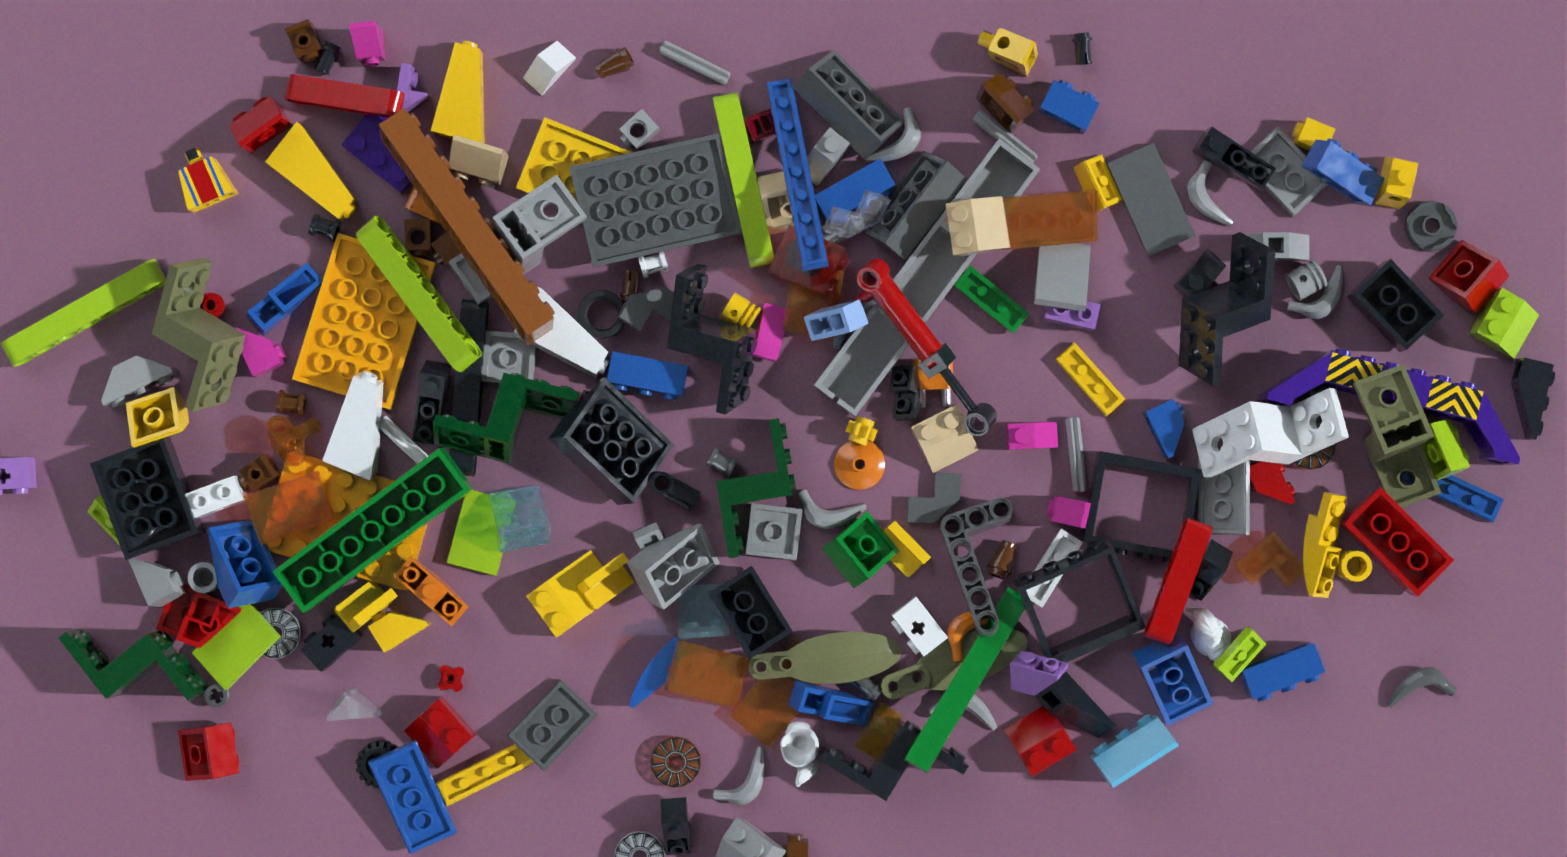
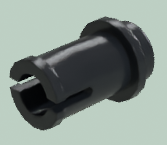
[1072,32,1092,65]
[314,41,341,75]

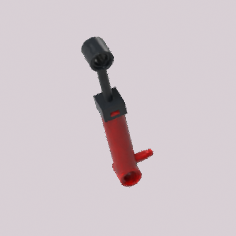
[855,258,997,436]

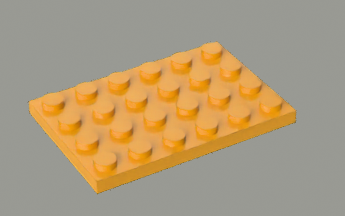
[292,233,437,410]
[263,450,428,591]

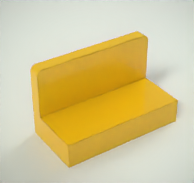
[883,520,931,577]
[577,553,634,610]
[334,581,398,633]

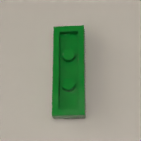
[954,265,1029,334]

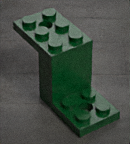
[433,373,579,464]
[716,418,796,558]
[58,629,206,701]

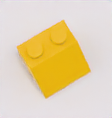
[126,387,189,448]

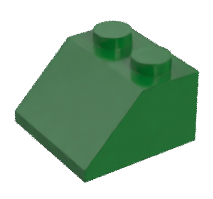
[822,511,900,588]

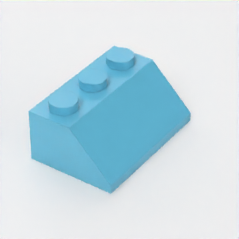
[1090,714,1179,788]

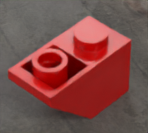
[1250,461,1296,504]

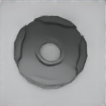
[1405,200,1457,252]

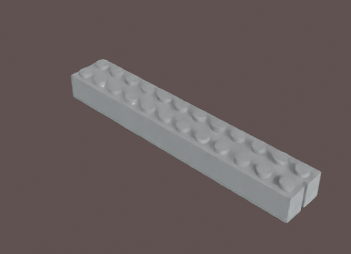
[814,138,1040,417]

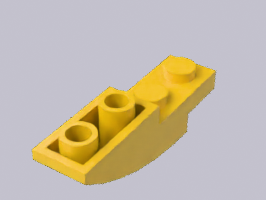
[1303,492,1347,598]

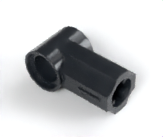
[650,472,701,511]

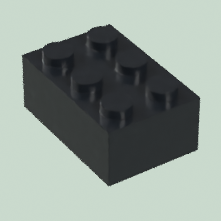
[1347,259,1444,352]

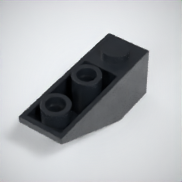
[1192,127,1276,190]
[1511,357,1555,440]
[412,360,451,445]
[1035,671,1115,738]

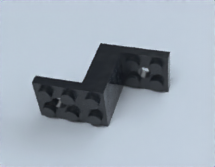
[1179,232,1276,386]
[667,263,757,415]
[819,720,969,801]

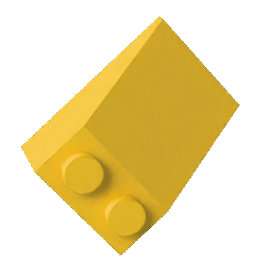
[526,550,603,638]

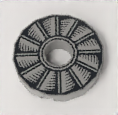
[260,608,302,659]
[614,831,666,857]

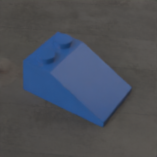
[207,519,283,608]
[1132,630,1214,726]

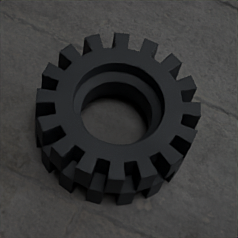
[355,740,398,788]

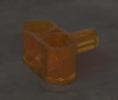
[267,415,321,466]

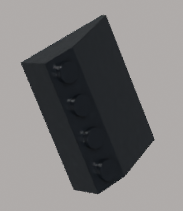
[548,378,674,505]
[90,437,205,560]

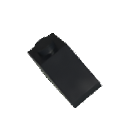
[1173,248,1226,297]

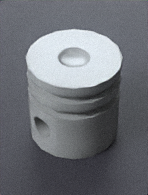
[1285,259,1328,301]
[188,561,219,593]

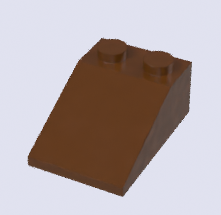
[976,73,1035,133]

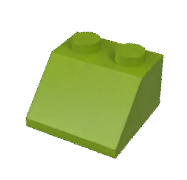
[1469,288,1539,360]
[1422,419,1470,481]

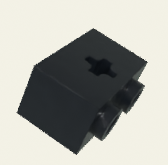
[300,614,363,672]

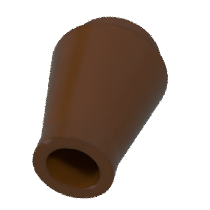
[594,47,634,79]
[987,540,1016,580]

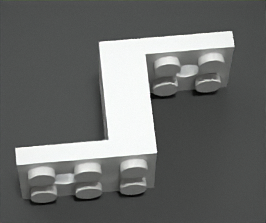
[1192,388,1349,478]

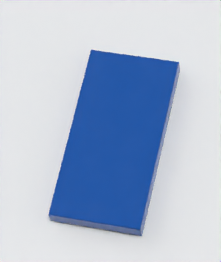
[368,740,457,854]

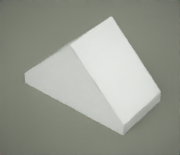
[523,41,576,96]

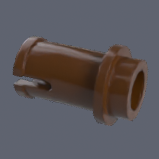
[619,270,640,303]

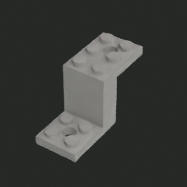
[448,175,587,305]

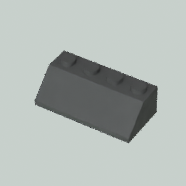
[793,50,905,160]
[862,151,967,260]

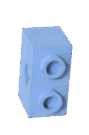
[804,299,868,341]

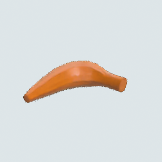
[947,612,989,661]

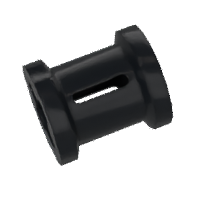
[308,213,341,243]

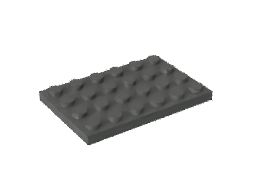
[569,133,742,268]

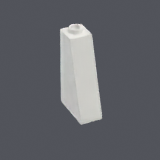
[514,287,610,378]
[322,372,384,480]

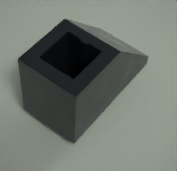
[1190,539,1233,601]
[661,797,692,855]

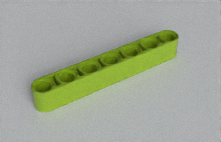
[712,92,775,268]
[356,216,482,372]
[1,259,166,367]

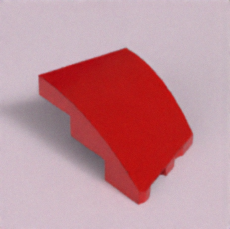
[156,584,242,648]

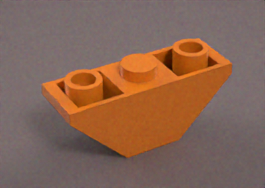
[393,556,469,627]

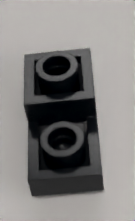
[889,365,920,421]

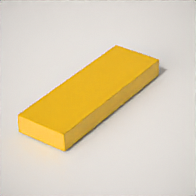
[1055,342,1125,417]

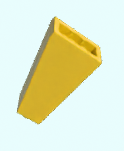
[431,40,485,143]
[265,122,358,221]

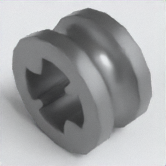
[204,684,230,707]

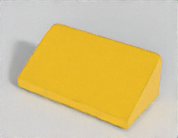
[1074,154,1123,213]

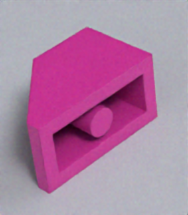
[349,21,386,66]
[235,327,286,377]
[1005,422,1058,450]
[1047,496,1091,528]

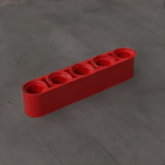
[285,74,405,118]
[1144,518,1212,645]

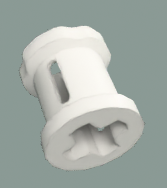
[638,251,669,278]

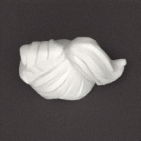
[1183,607,1232,662]
[780,722,819,787]

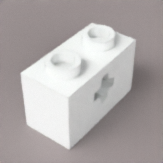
[186,476,249,518]
[891,596,948,656]

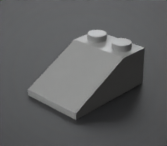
[627,524,719,610]
[715,817,786,857]

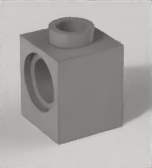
[619,109,660,151]

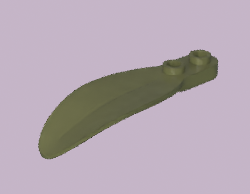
[880,629,1028,699]
[749,632,902,684]

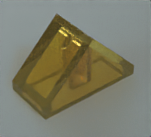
[854,702,903,759]

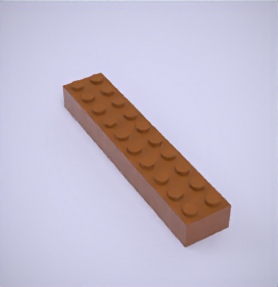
[379,108,555,346]

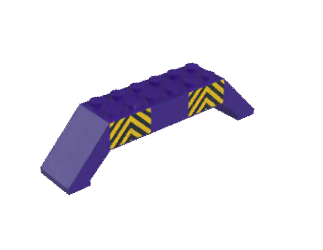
[1257,349,1520,465]

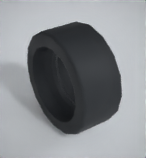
[578,290,625,339]

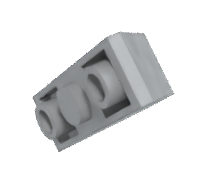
[1245,232,1309,261]
[101,356,179,409]

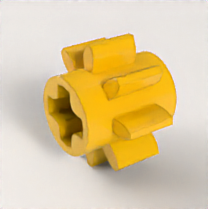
[845,416,878,446]

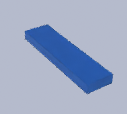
[1400,472,1504,522]

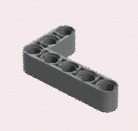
[941,497,1013,637]

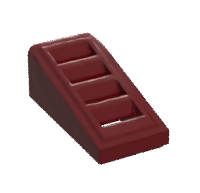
[744,108,776,144]

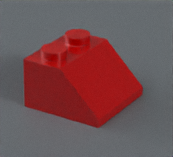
[228,96,293,154]
[1428,239,1509,314]
[404,696,477,769]
[1004,705,1076,776]
[178,722,240,781]

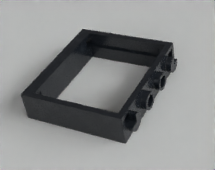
[1081,451,1201,563]
[1013,540,1146,663]

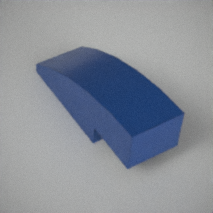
[246,263,323,336]
[629,636,688,708]
[788,680,874,726]

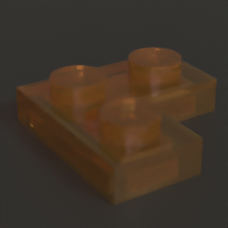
[1234,531,1304,587]

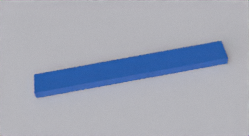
[766,78,829,271]

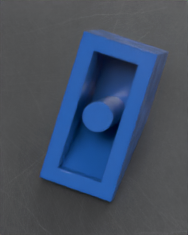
[1142,399,1185,459]

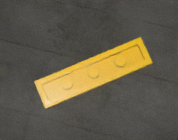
[436,744,534,806]

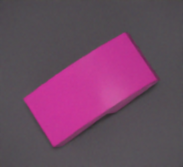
[753,303,789,362]

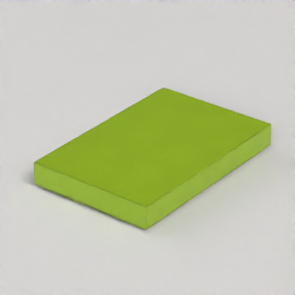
[447,490,517,576]
[192,604,281,690]

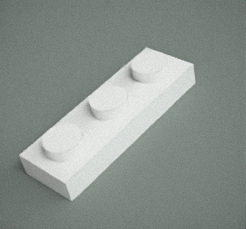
[1026,529,1083,608]

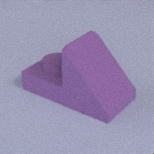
[397,63,431,113]

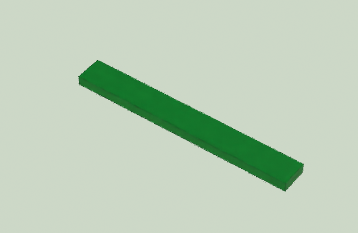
[904,587,1025,774]

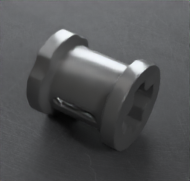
[705,447,739,478]

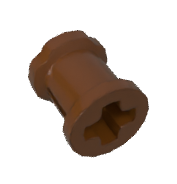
[276,390,307,416]

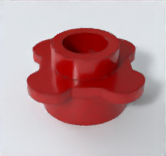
[437,665,465,692]

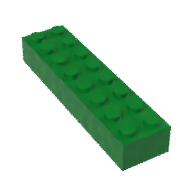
[272,447,474,613]

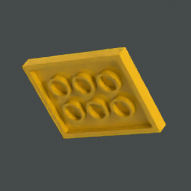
[516,117,632,202]

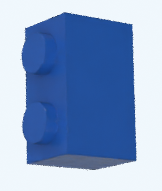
[1038,80,1100,134]

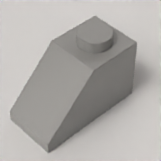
[807,127,850,187]
[129,558,186,607]

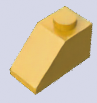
[368,611,431,653]

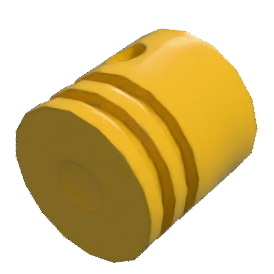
[720,292,762,328]
[1336,550,1372,582]

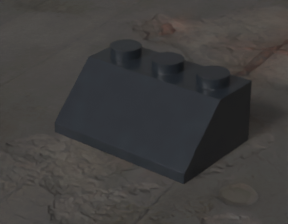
[708,566,793,659]

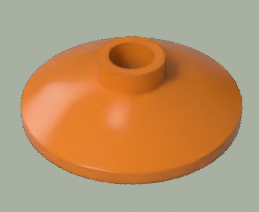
[834,441,885,490]

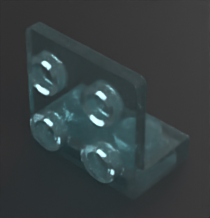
[489,485,551,553]
[677,583,730,639]

